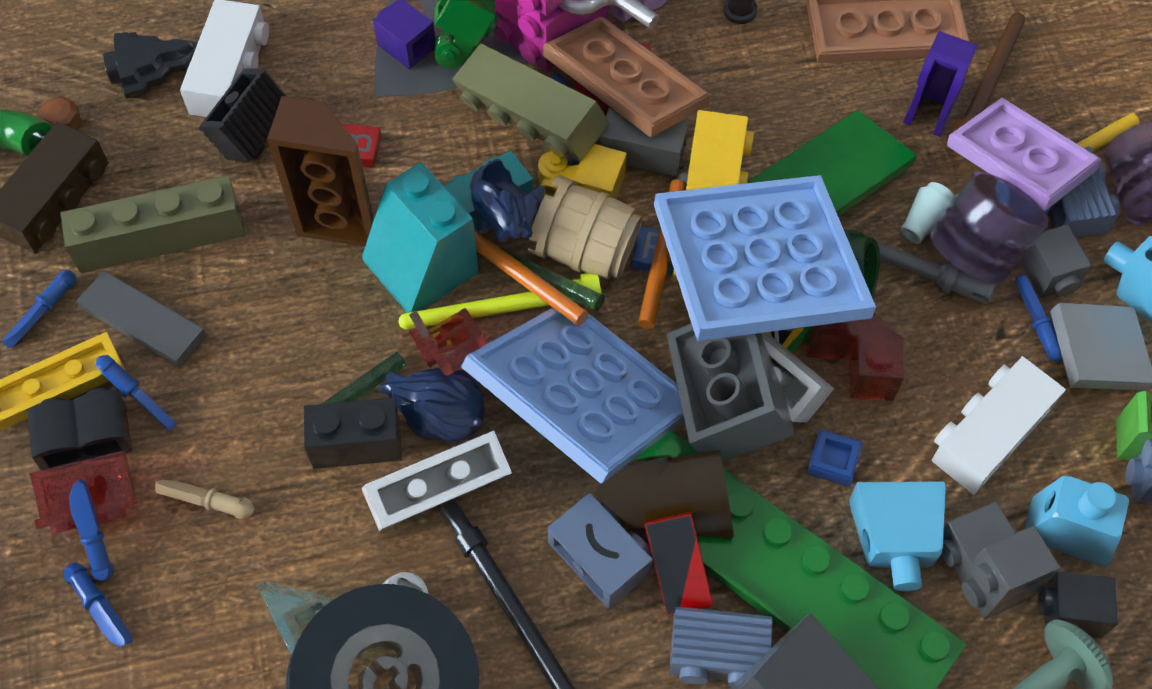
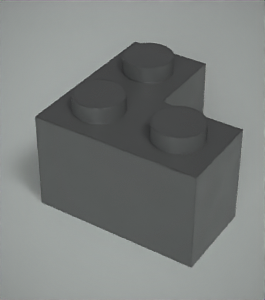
[941,502,1060,620]

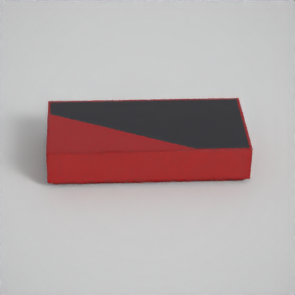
[645,511,713,616]

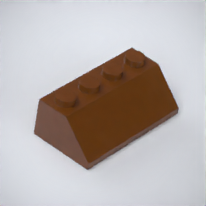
[267,96,374,247]

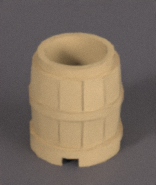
[528,175,643,280]

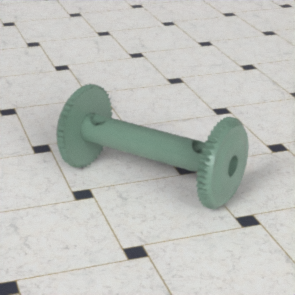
[1012,620,1113,689]

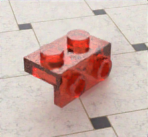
[409,308,488,377]
[29,450,138,534]

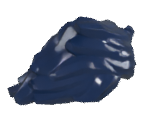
[470,159,546,242]
[379,367,485,443]

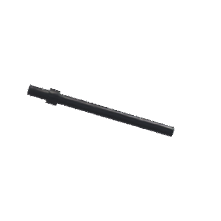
[440,500,575,689]

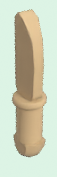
[155,480,255,519]

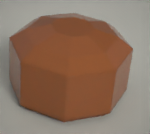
[38,96,82,130]

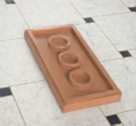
[806,0,970,63]
[543,16,711,138]

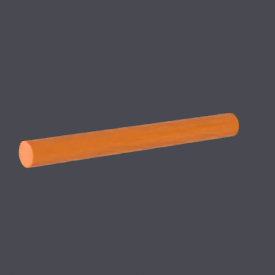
[638,179,687,329]
[474,229,588,326]

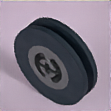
[286,584,479,689]

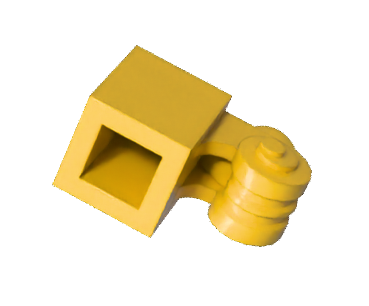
[538,144,627,199]

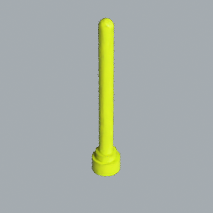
[399,273,603,330]

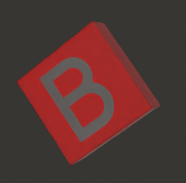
[341,123,382,168]

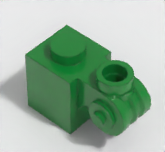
[435,0,498,69]

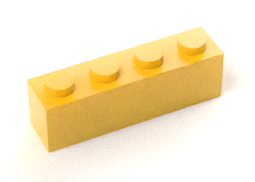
[673,110,754,283]

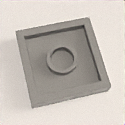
[1050,303,1152,391]

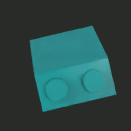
[362,161,479,313]

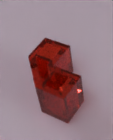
[806,313,904,401]

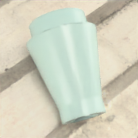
[900,182,956,244]

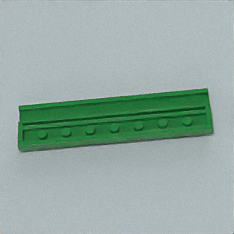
[634,431,967,689]

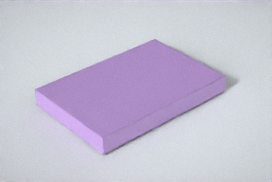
[947,98,1101,211]

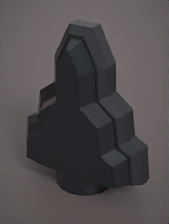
[103,32,198,99]

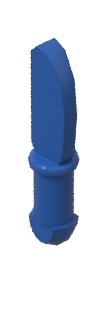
[2,270,76,348]
[1015,274,1063,362]
[95,355,176,431]
[69,479,114,582]
[64,563,133,647]

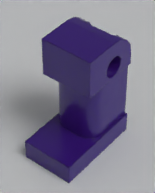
[903,31,978,137]

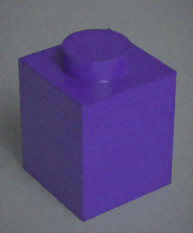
[373,0,436,69]

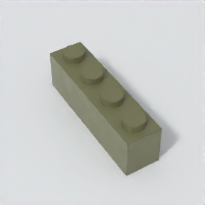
[452,43,610,162]
[60,175,246,273]

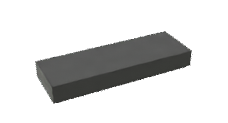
[76,270,207,368]

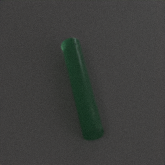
[321,352,406,404]

